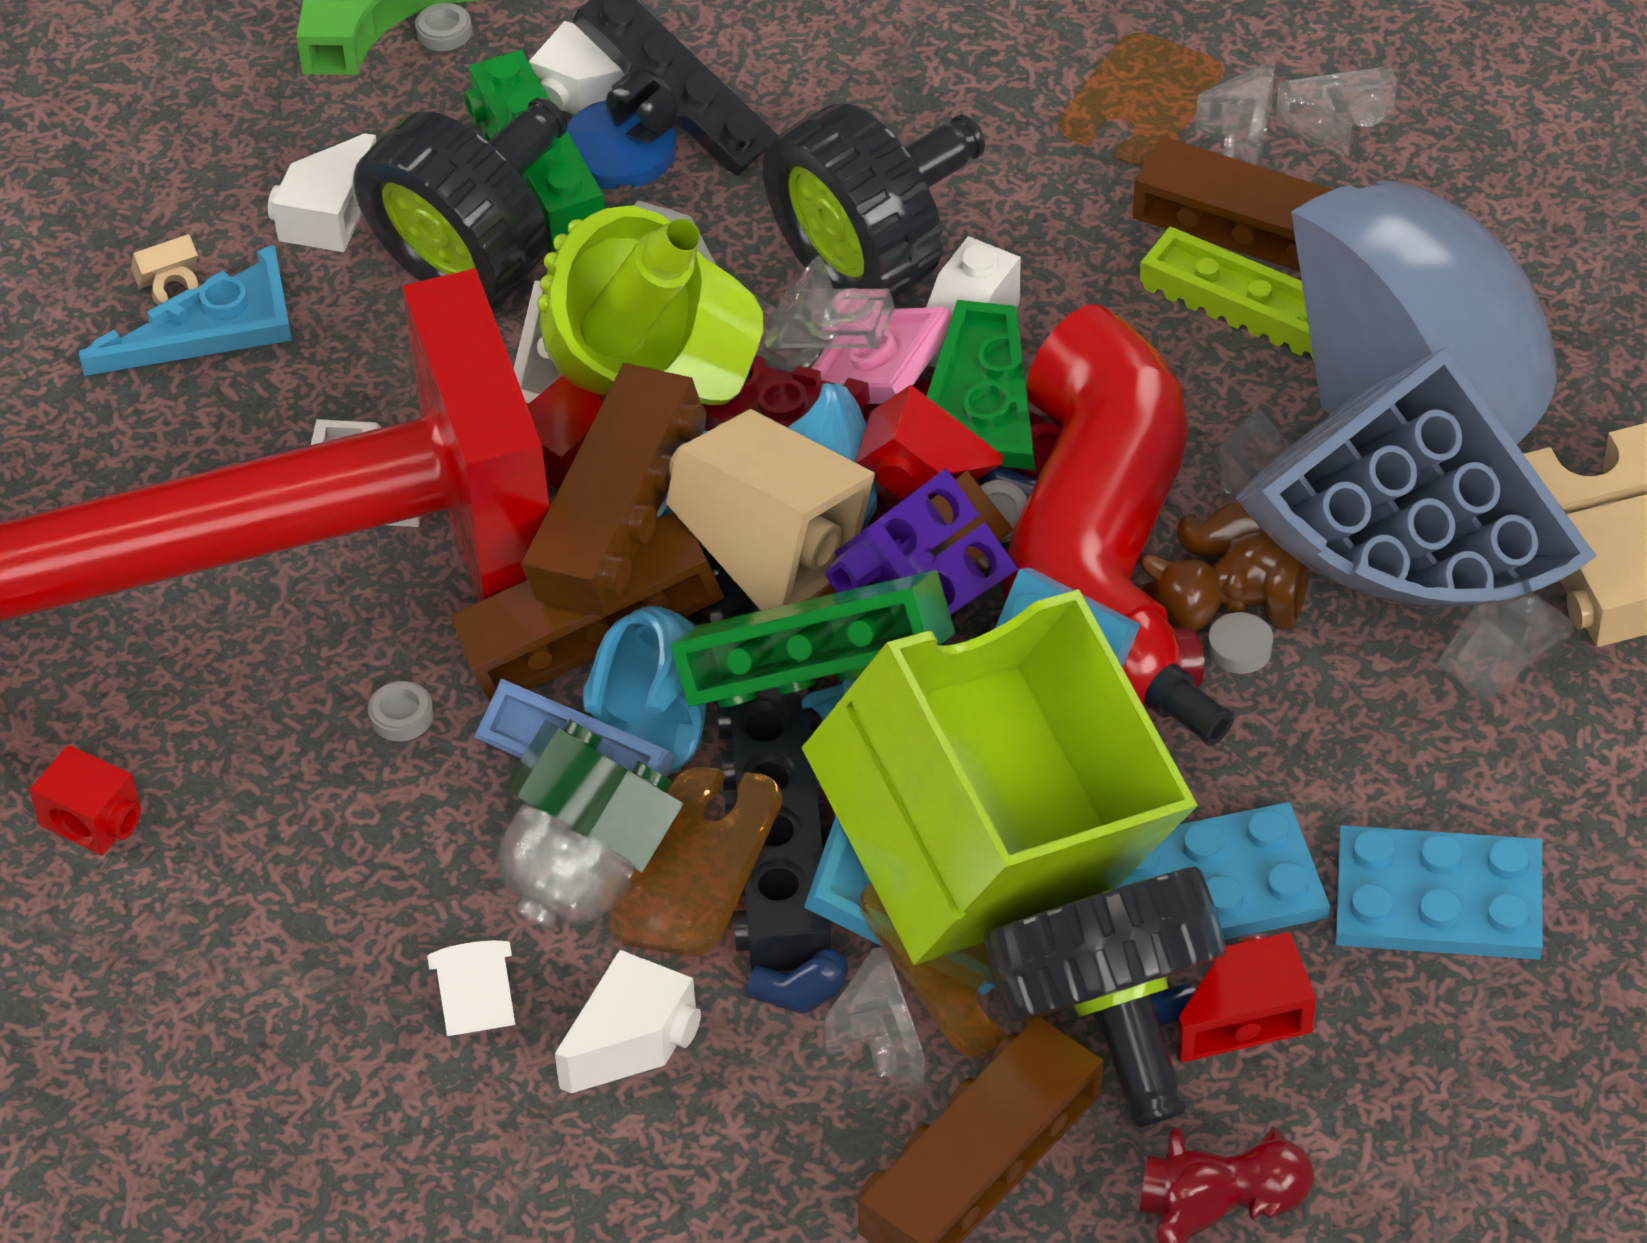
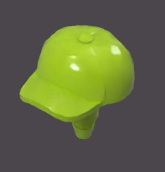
[537,205,763,405]

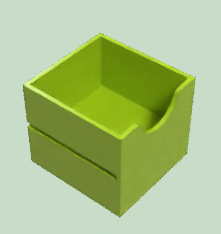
[802,589,1198,965]

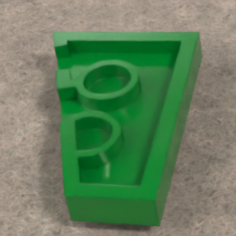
[927,300,1036,470]

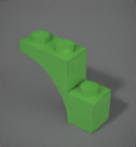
[296,0,481,75]

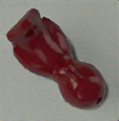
[1139,1126,1314,1243]

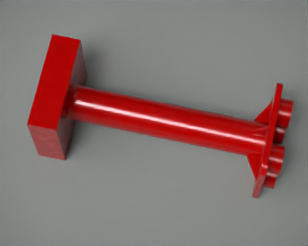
[0,268,549,622]

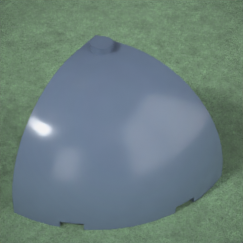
[1291,180,1557,444]
[1236,347,1596,607]

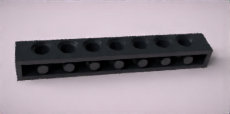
[706,553,832,973]

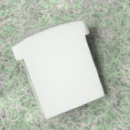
[427,940,515,1036]

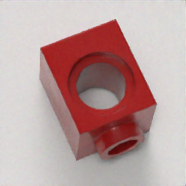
[29,744,141,856]

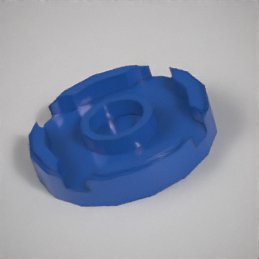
[567,101,677,189]

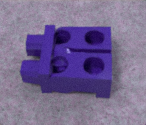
[825,468,1018,615]

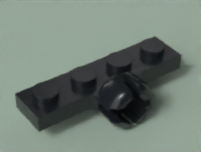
[572,0,778,176]

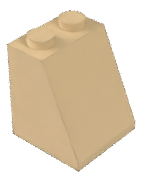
[666,409,875,611]

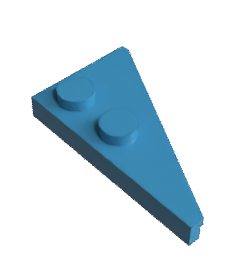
[79,245,292,376]

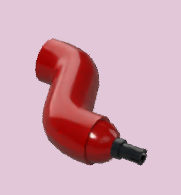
[1002,304,1234,747]

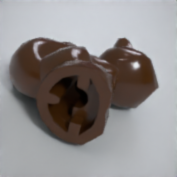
[1141,502,1310,633]

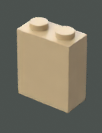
[1554,494,1647,647]

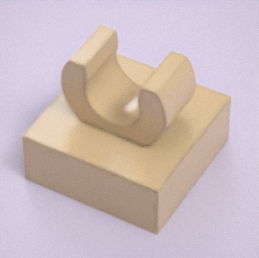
[131,234,198,305]

